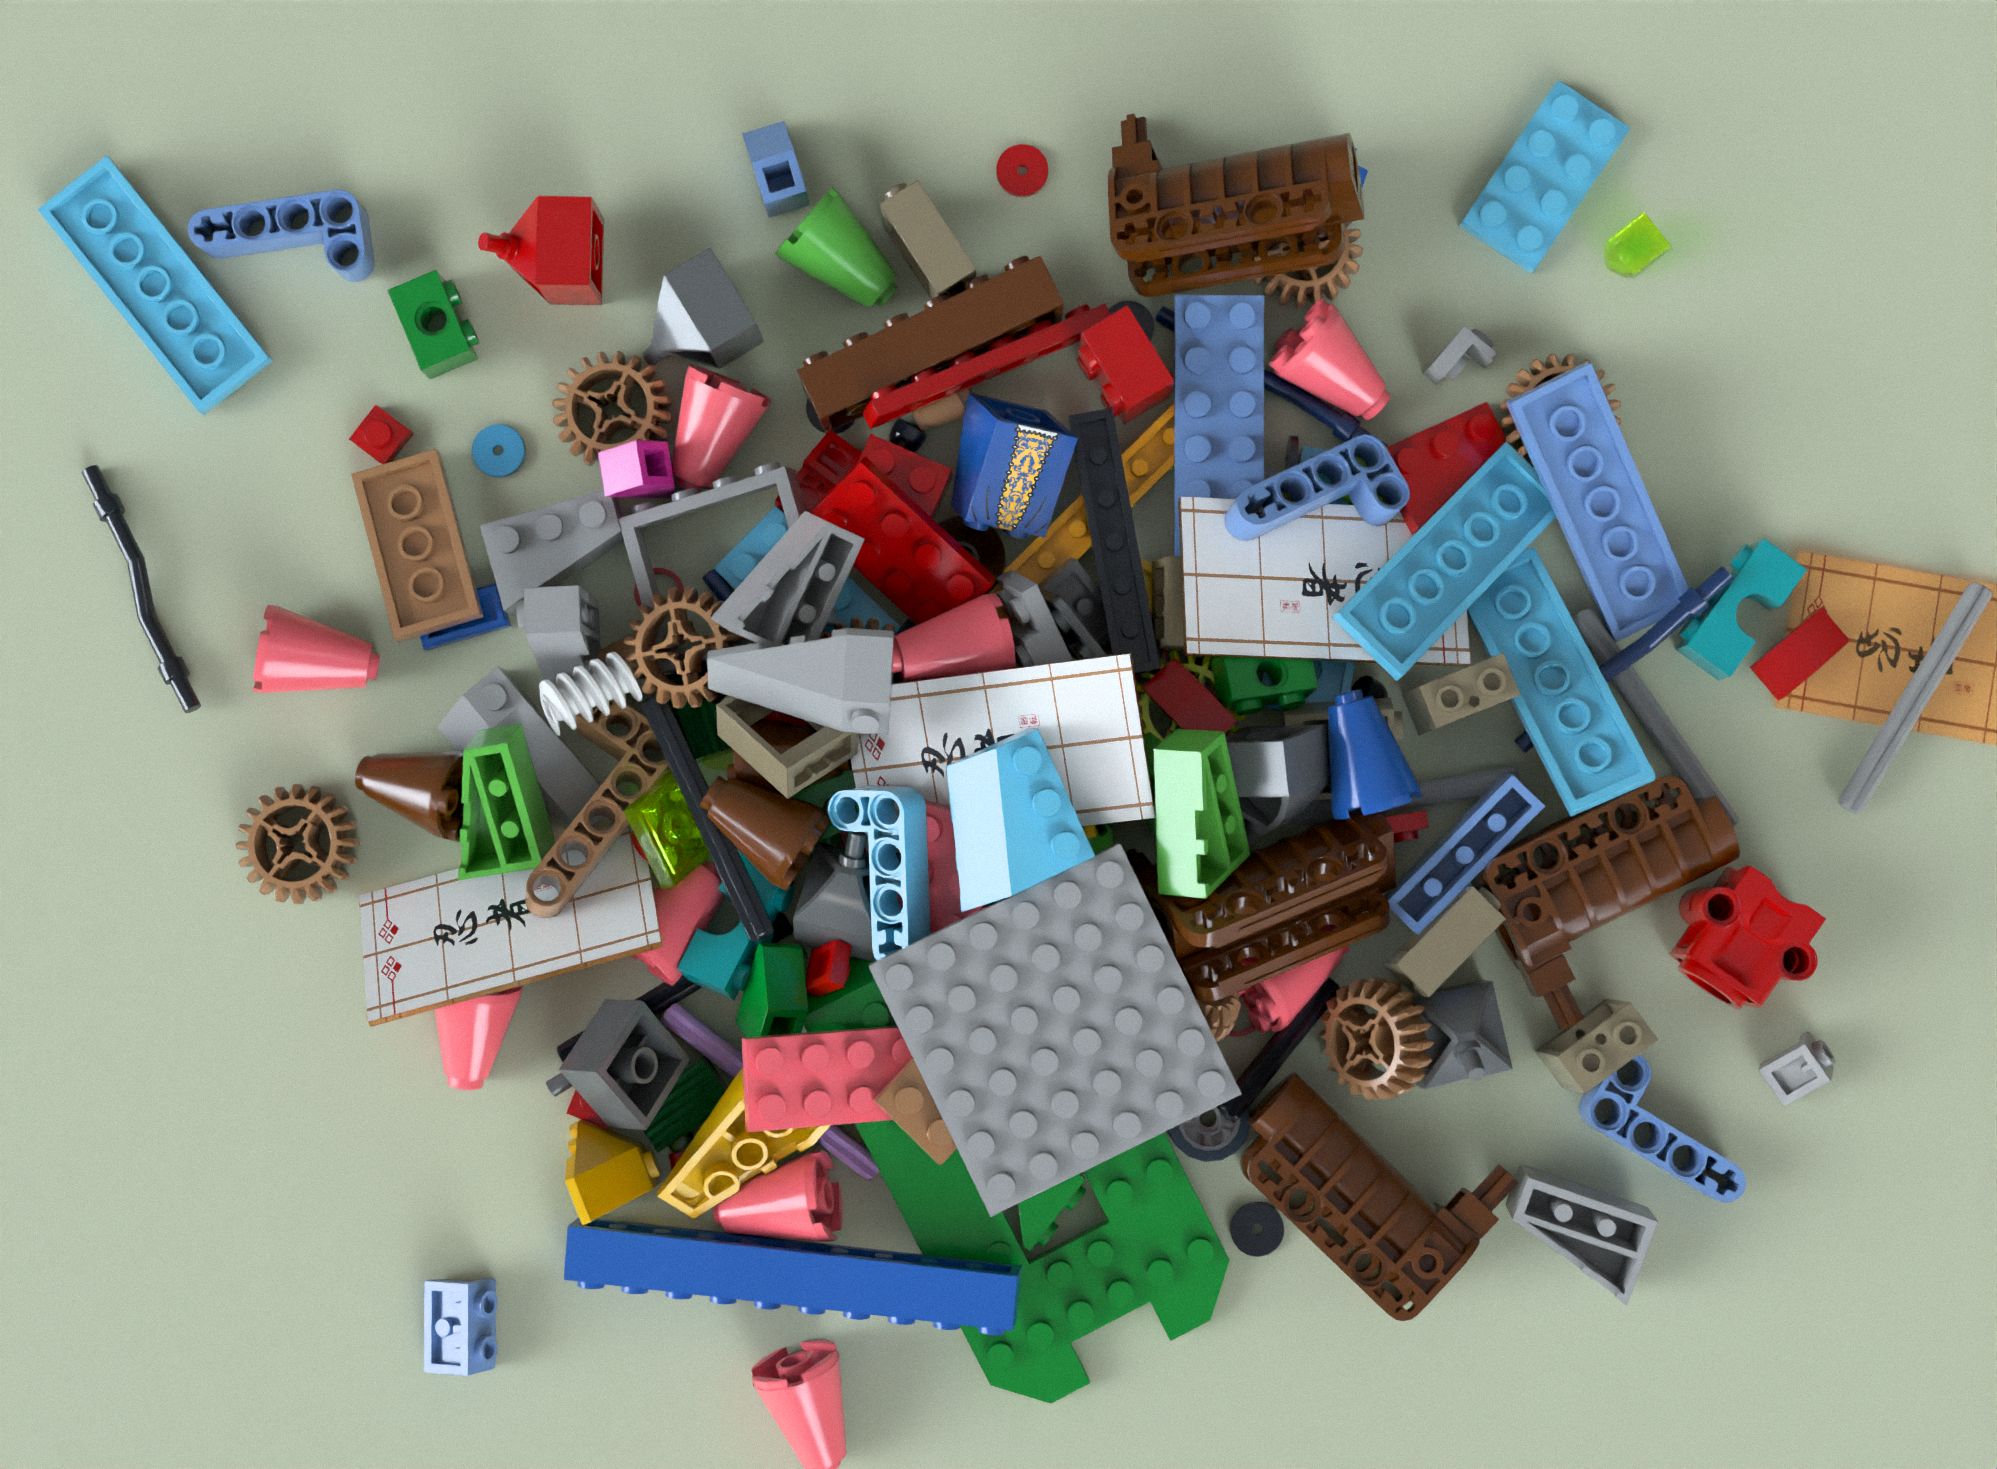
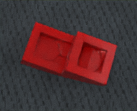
[774,430,861,512]
[1749,607,1850,701]
[1141,658,1237,733]

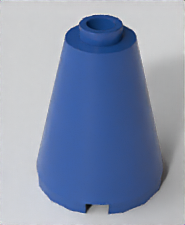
[1328,689,1422,819]

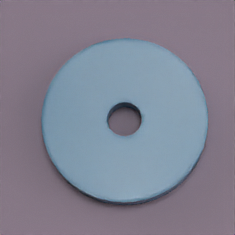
[472,424,526,478]

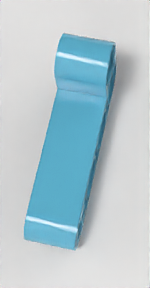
[828,785,931,960]

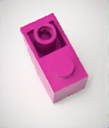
[598,440,675,499]

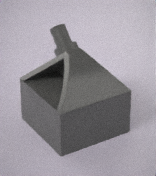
[643,248,764,369]
[1225,725,1330,848]
[793,831,901,961]
[1412,980,1513,1089]
[546,999,691,1130]

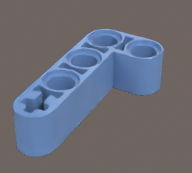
[187,190,375,282]
[1225,434,1410,541]
[1579,1055,1746,1202]

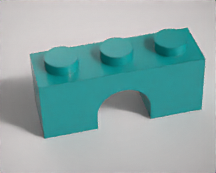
[1676,538,1807,681]
[677,850,795,1001]

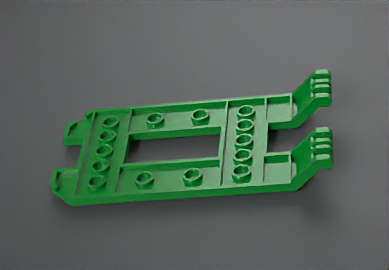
[800,899,1230,1404]

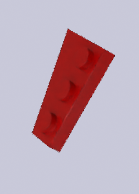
[1386,402,1507,534]

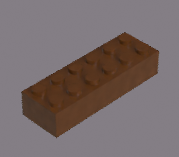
[797,255,1064,435]

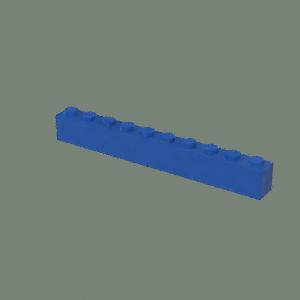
[564,1217,1022,1335]

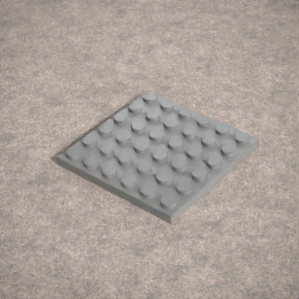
[868,843,1241,1217]

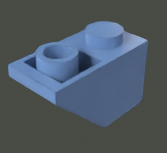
[743,121,810,218]

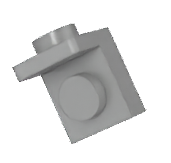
[1423,326,1498,385]
[1758,1032,1835,1107]

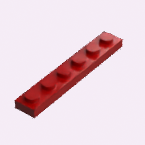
[862,304,1111,429]

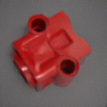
[1669,866,1826,1010]

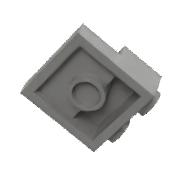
[996,570,1073,668]

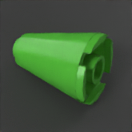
[775,187,898,308]

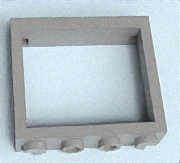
[618,462,838,673]

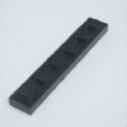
[1069,408,1161,675]

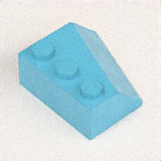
[946,728,1095,912]

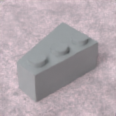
[480,490,624,616]
[710,511,865,647]
[516,585,601,686]
[1505,1164,1658,1305]

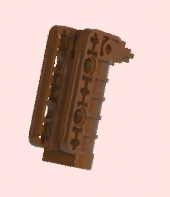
[1108,113,1364,297]
[1471,776,1740,1030]
[1126,809,1396,1001]
[1240,1072,1518,1321]

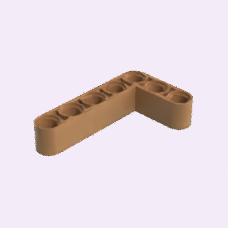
[525,699,671,918]

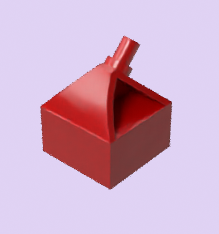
[478,196,604,305]

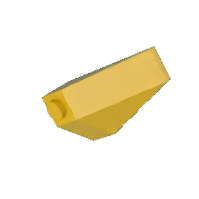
[657,1067,831,1219]
[565,1119,661,1225]

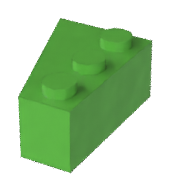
[458,723,556,881]
[1154,729,1250,899]

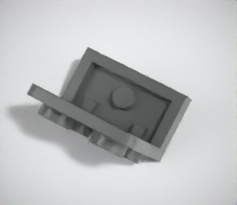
[1038,557,1109,660]

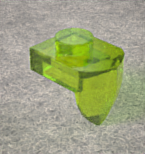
[1604,212,1672,278]

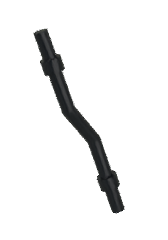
[82,465,201,713]

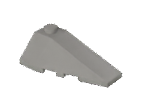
[707,628,894,735]
[437,666,605,827]

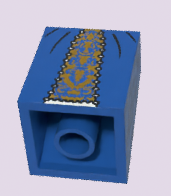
[951,393,1078,539]

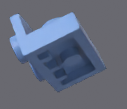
[424,1278,497,1376]

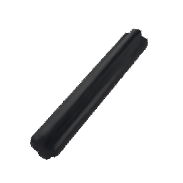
[1217,977,1340,1121]

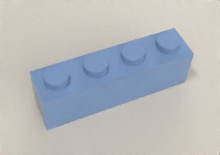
[1384,772,1545,935]

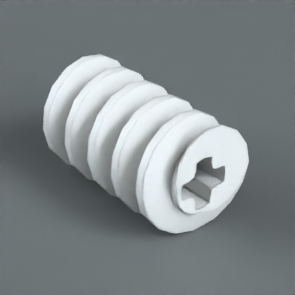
[539,652,643,736]

